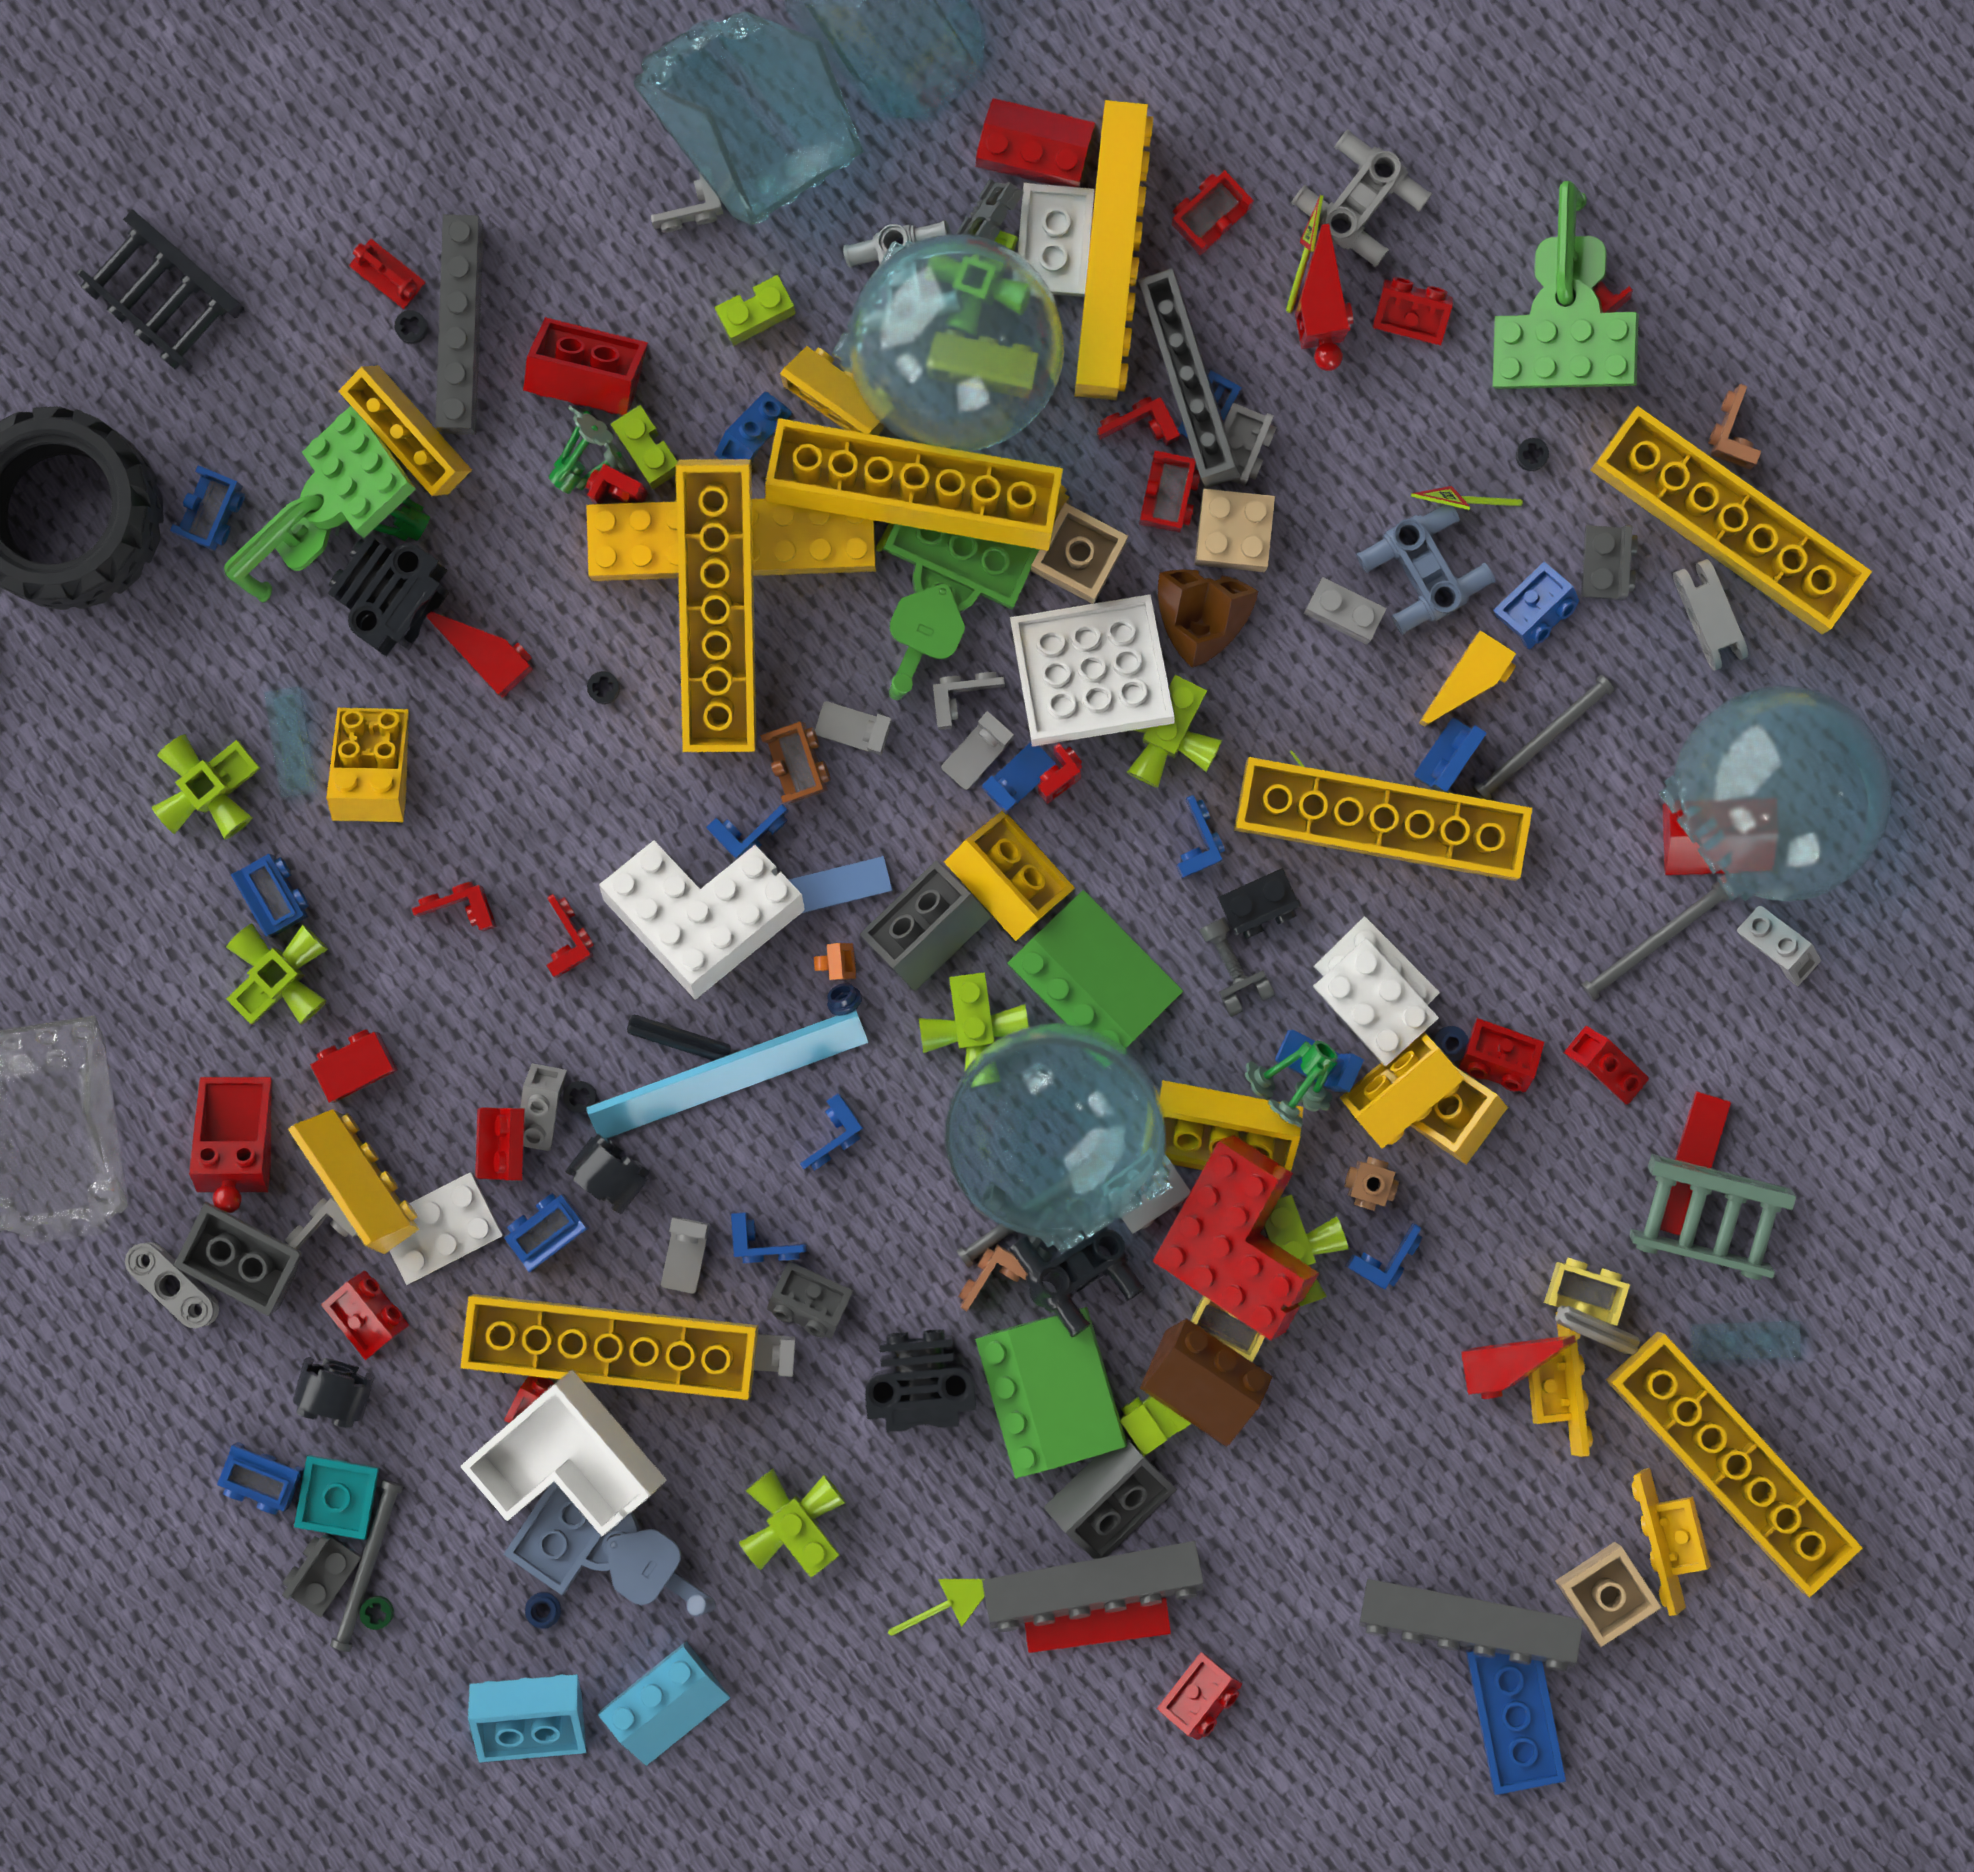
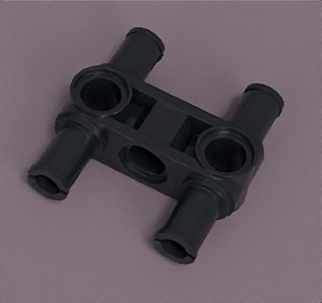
[1009,1201,1146,1338]

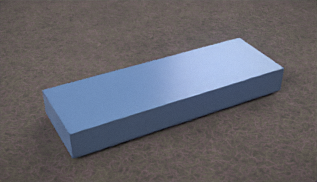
[789,856,892,914]

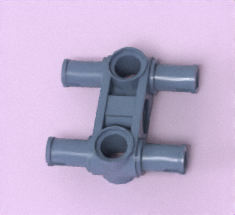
[1356,504,1496,635]

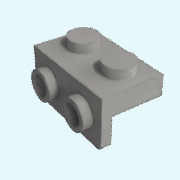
[1224,403,1277,486]

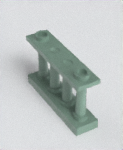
[1629,1154,1796,1280]

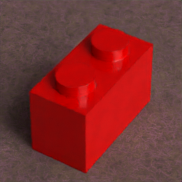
[310,1029,398,1103]

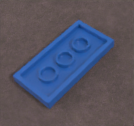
[1465,1649,1566,1795]

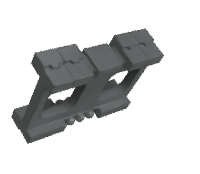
[955,179,1024,248]

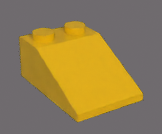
[1410,1068,1508,1165]

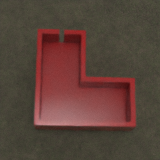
[1153,1135,1319,1340]

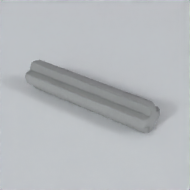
[1555,1305,1640,1355]

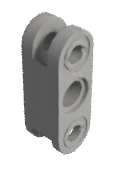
[1673,559,1748,671]
[125,1242,219,1329]

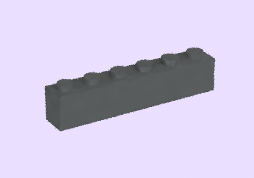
[435,214,484,435]
[1139,269,1240,488]
[982,1541,1204,1632]
[1359,1579,1583,1671]

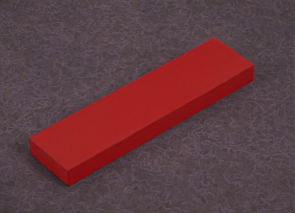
[1660,1091,1731,1236]
[1024,1597,1171,1653]

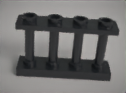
[76,209,245,372]

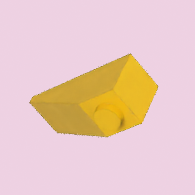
[1419,630,1516,727]

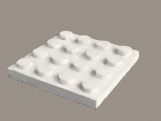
[1010,594,1175,747]

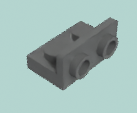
[1581,525,1638,600]
[767,1261,853,1339]
[282,1533,362,1618]

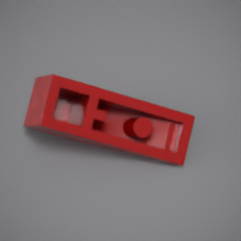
[426,612,533,698]
[1461,1335,1576,1399]

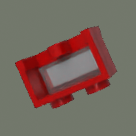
[1171,170,1254,256]
[1139,450,1200,533]

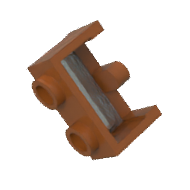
[760,721,831,804]

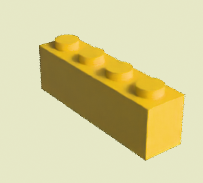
[338,366,472,496]

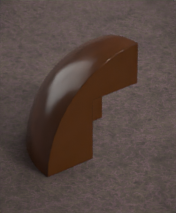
[1158,569,1259,668]

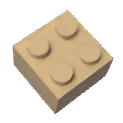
[1194,489,1275,572]
[1031,503,1128,604]
[1555,1542,1662,1647]

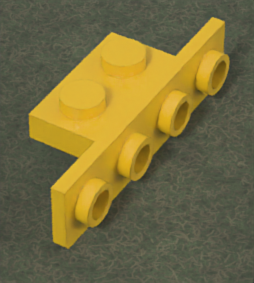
[1528,1312,1593,1457]
[1632,1468,1711,1616]

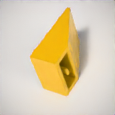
[326,708,409,822]

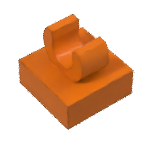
[814,943,856,980]

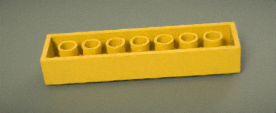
[1074,100,1154,401]
[1590,406,1872,634]
[765,418,1063,551]
[676,459,757,752]
[586,499,876,581]
[1234,757,1533,881]
[460,1294,759,1400]
[1605,1331,1863,1597]

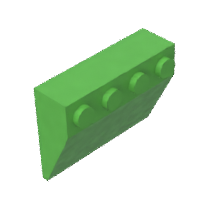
[1007,890,1183,1066]
[975,1307,1127,1478]

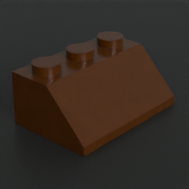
[1139,1318,1273,1446]

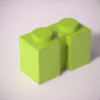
[714,275,796,346]
[611,405,678,490]
[1119,1396,1192,1456]

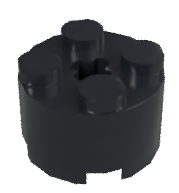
[565,1134,651,1214]
[293,1357,374,1428]

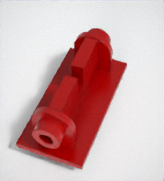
[349,238,426,310]

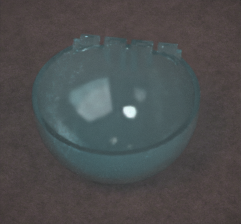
[832,234,1065,451]
[1659,686,1892,902]
[945,1024,1171,1253]

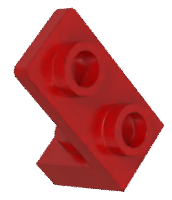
[1096,396,1180,446]
[412,881,497,932]
[546,894,594,978]
[1563,1026,1649,1105]

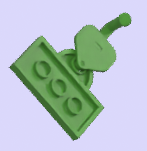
[1493,181,1639,389]
[224,406,416,602]
[883,524,1040,701]

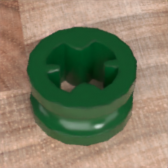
[359,1596,394,1630]

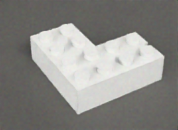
[599,840,805,1000]
[460,1370,666,1536]

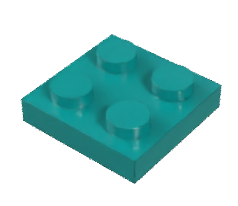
[294,1455,380,1540]

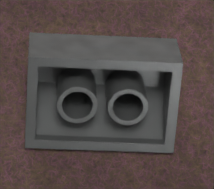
[860,860,992,991]
[173,1202,302,1316]
[1044,1435,1177,1559]

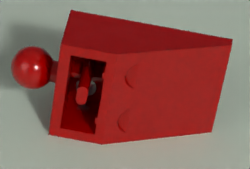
[1295,223,1354,371]
[189,1077,272,1214]

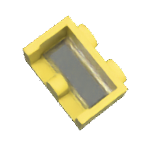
[1544,1257,1630,1326]
[1190,1296,1265,1362]

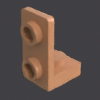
[1708,384,1761,469]
[958,1245,1027,1311]

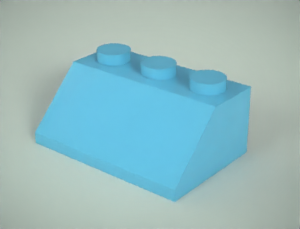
[598,1641,731,1766]
[468,1675,586,1763]

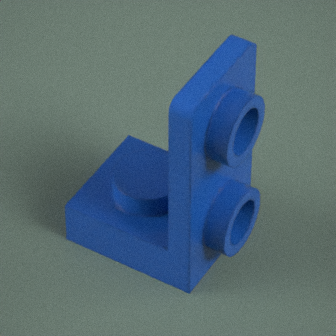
[714,392,792,465]
[982,742,1056,814]
[1176,795,1225,879]
[706,804,789,859]
[1275,1030,1364,1092]
[800,1093,863,1171]
[731,1212,807,1263]
[1345,1223,1423,1290]

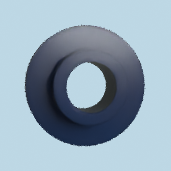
[827,983,862,1016]
[1433,1026,1469,1062]
[525,1592,561,1629]

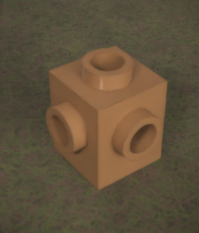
[1344,1157,1399,1211]

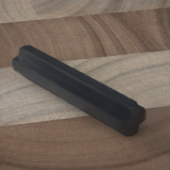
[627,1014,731,1061]

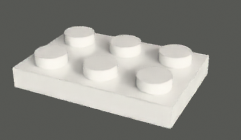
[1016,183,1094,297]
[1313,916,1440,1005]
[1312,938,1439,1066]
[390,1172,504,1285]

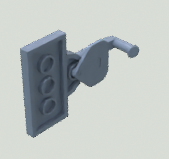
[503,1481,716,1616]

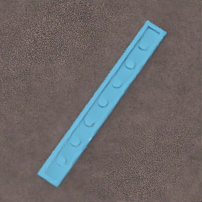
[586,1009,868,1138]

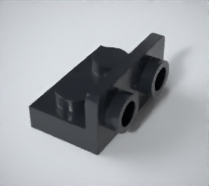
[1217,868,1302,939]

